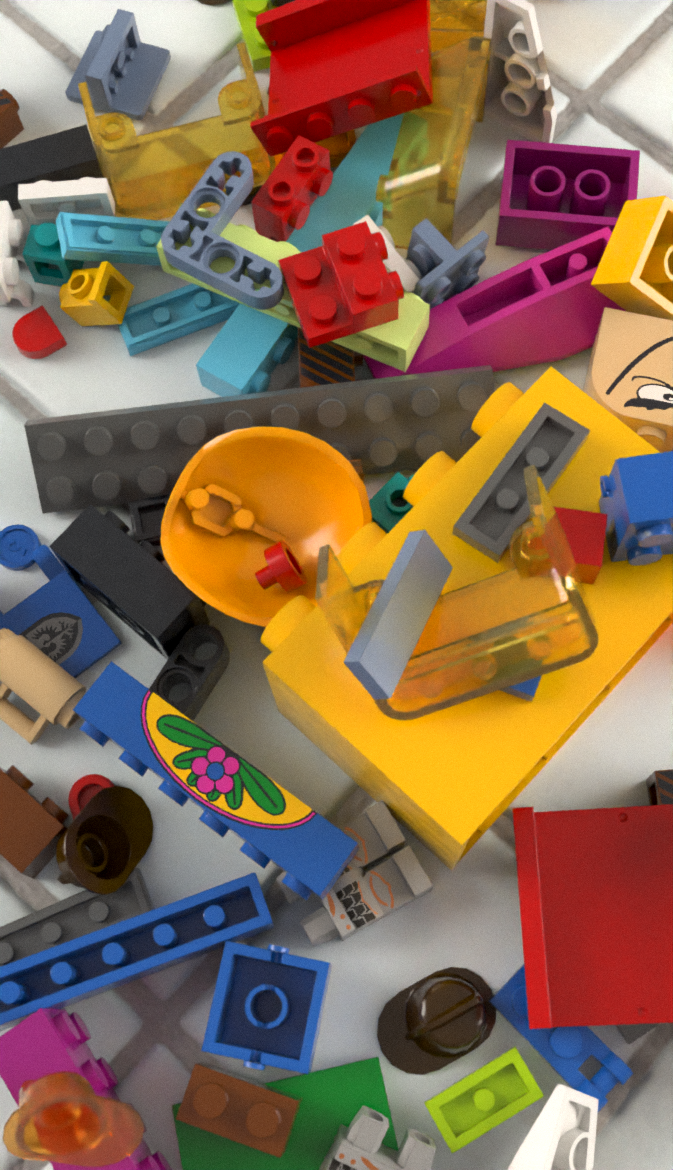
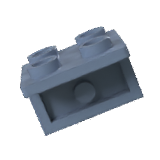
[65,9,171,120]
[406,218,490,309]

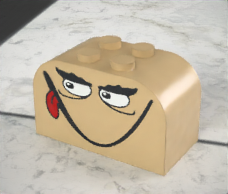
[583,307,673,453]

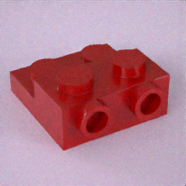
[251,135,333,242]
[278,221,404,348]

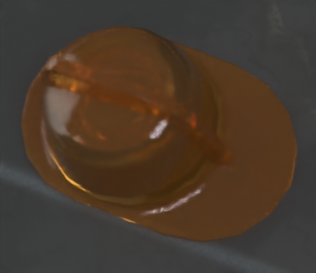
[2,1071,144,1167]

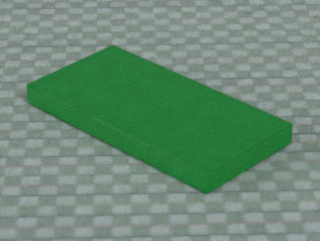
[172,1057,399,1170]

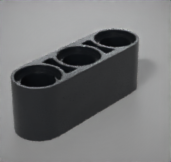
[149,624,230,721]

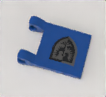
[0,545,122,678]

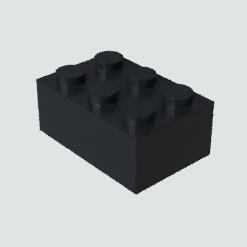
[49,504,210,660]

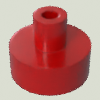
[255,540,307,593]

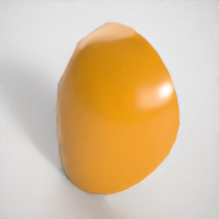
[160,427,372,627]

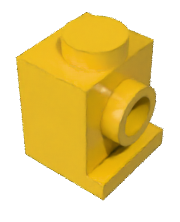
[59,261,134,326]

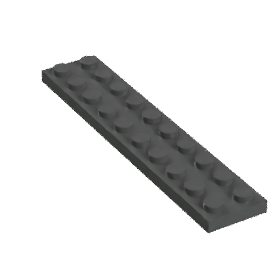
[24,365,494,513]

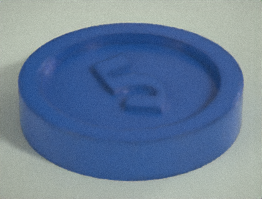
[0,524,41,571]

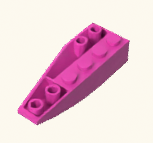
[363,227,626,379]

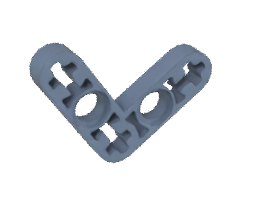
[161,151,284,310]

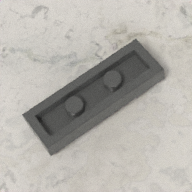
[452,402,590,563]

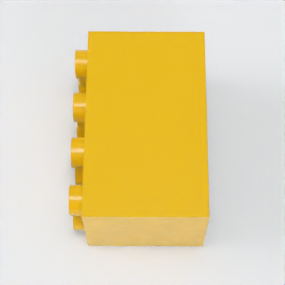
[260,366,673,870]

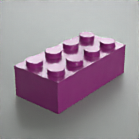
[0,1008,172,1170]

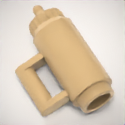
[0,628,86,745]

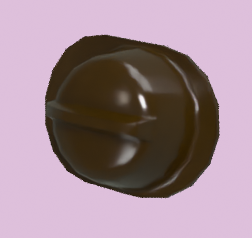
[56,786,153,895]
[377,967,496,1075]

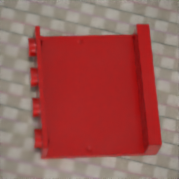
[250,0,433,157]
[512,804,673,1029]

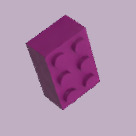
[495,140,640,250]

